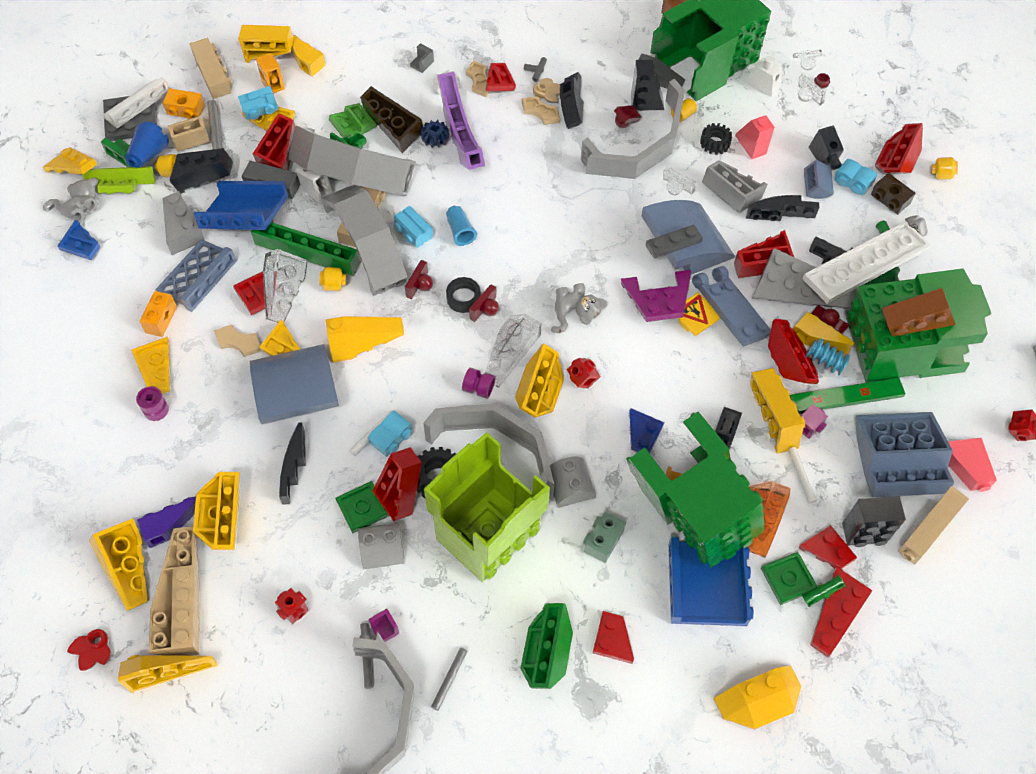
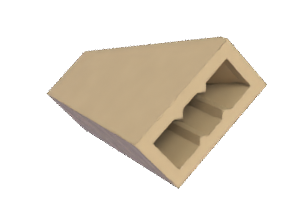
[898,486,969,564]

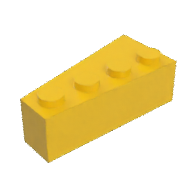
[750,368,805,454]

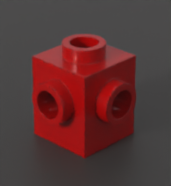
[566,358,601,389]
[1008,409,1036,441]
[275,588,308,625]

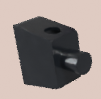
[809,125,844,170]

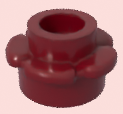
[814,73,830,88]

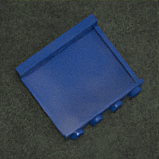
[194,181,288,230]
[668,537,754,626]

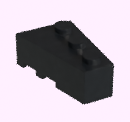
[631,60,665,111]
[169,148,233,194]

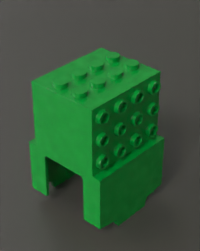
[650,0,771,102]
[846,268,991,382]
[626,411,765,569]

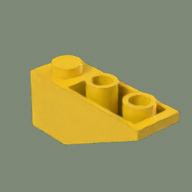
[291,34,325,77]
[793,311,854,354]

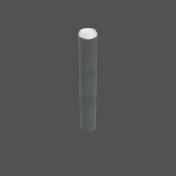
[360,623,373,689]
[431,648,468,711]

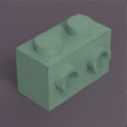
[583,511,626,564]

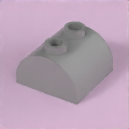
[550,456,596,508]
[358,523,405,570]

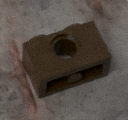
[871,173,916,215]

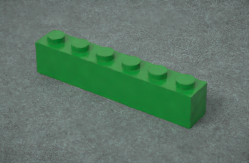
[251,222,360,276]

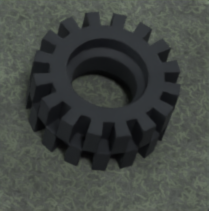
[700,123,732,155]

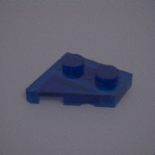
[629,408,665,454]

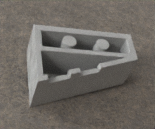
[702,160,768,213]
[162,191,205,255]

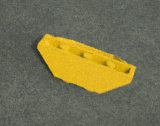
[515,343,564,418]
[193,472,240,550]
[714,666,801,730]

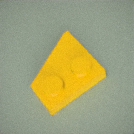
[259,319,300,356]

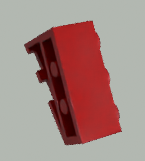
[252,113,296,170]
[734,230,794,278]
[372,447,422,522]

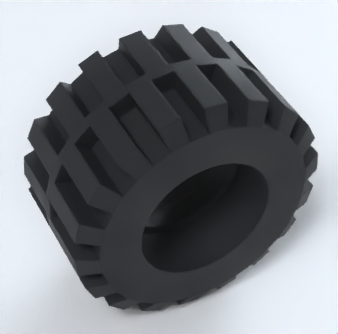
[417,447,456,498]

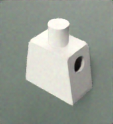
[745,55,782,97]
[295,166,333,205]

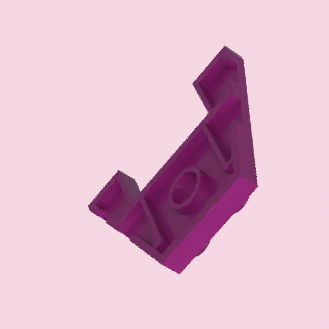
[621,270,692,322]

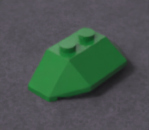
[520,603,573,689]

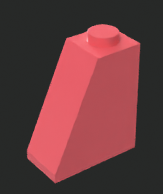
[735,115,775,159]
[948,438,997,492]

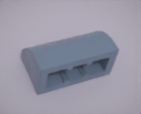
[804,160,834,199]

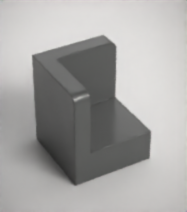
[410,43,434,73]

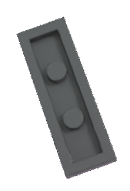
[645,225,703,258]

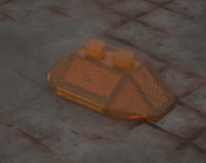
[748,481,791,558]

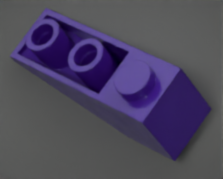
[137,496,196,548]

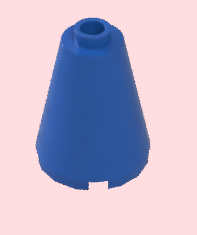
[125,121,169,168]

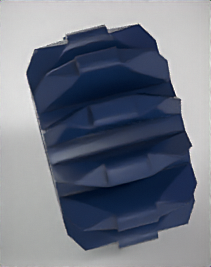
[421,120,449,148]

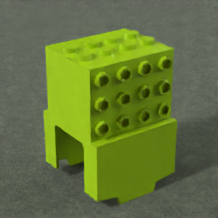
[424,432,550,583]

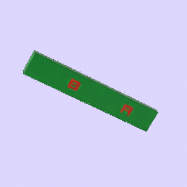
[790,378,906,414]

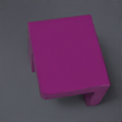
[368,608,400,642]

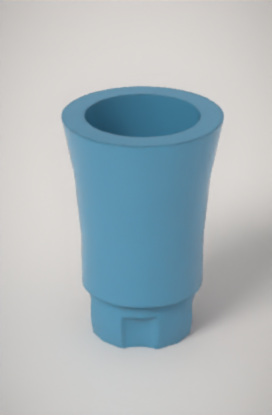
[446,205,477,246]

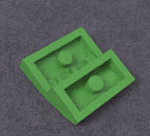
[329,103,376,138]

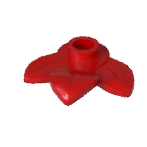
[67,629,111,671]

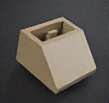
[168,116,210,152]

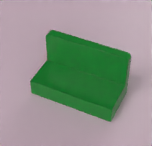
[101,137,131,167]

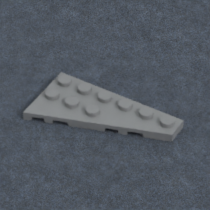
[752,248,857,309]

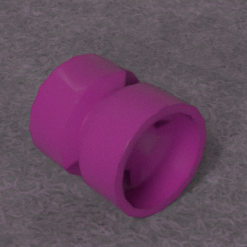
[462,367,496,399]
[136,386,169,421]

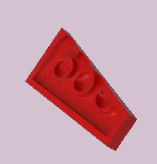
[810,566,873,658]

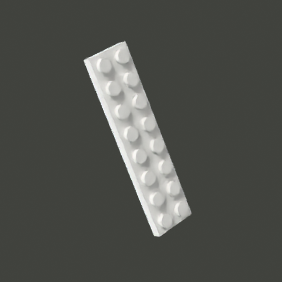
[802,221,931,304]

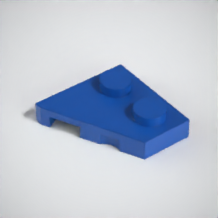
[57,220,100,260]

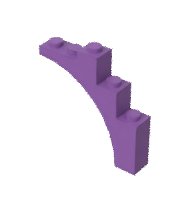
[437,71,485,170]

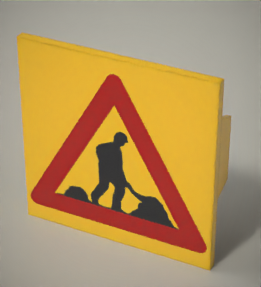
[677,292,721,337]

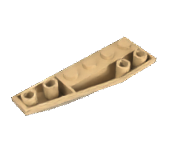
[149,526,199,656]

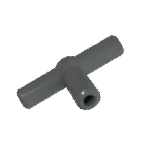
[523,57,547,82]

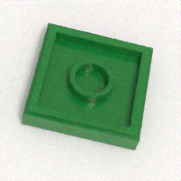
[335,481,389,534]
[761,552,818,606]

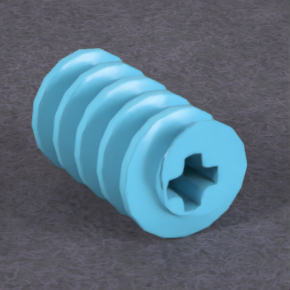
[805,338,850,376]

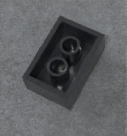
[842,496,906,547]

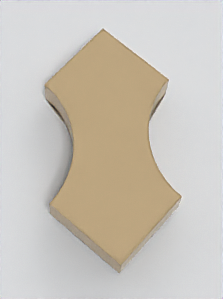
[466,61,491,97]
[522,96,560,125]
[214,324,261,357]

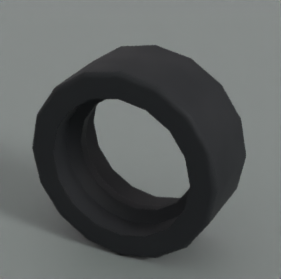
[446,277,481,313]

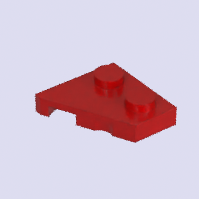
[485,63,516,91]
[233,270,268,315]
[799,525,857,569]
[593,611,634,664]

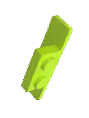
[82,166,155,194]

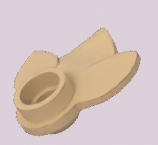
[533,78,560,103]

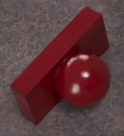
[614,105,642,128]
[405,260,433,299]
[469,284,499,322]
[811,305,849,335]

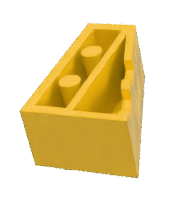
[238,25,293,63]

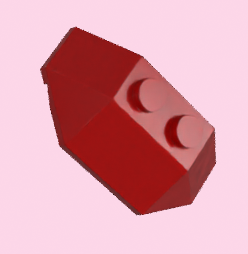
[875,123,923,174]
[768,318,819,384]

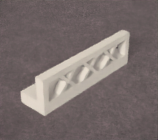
[103,77,169,128]

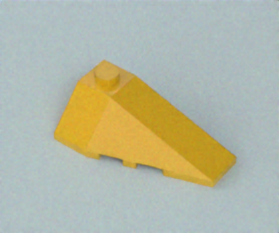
[325,316,404,363]
[89,518,148,611]
[118,655,218,693]

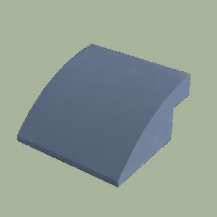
[641,200,735,275]
[250,344,339,425]
[855,412,954,497]

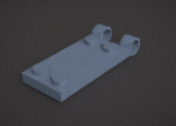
[692,266,771,347]

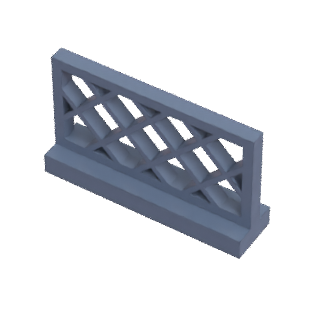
[155,239,237,312]

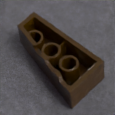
[360,86,423,154]

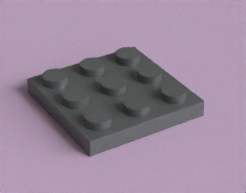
[103,96,157,141]

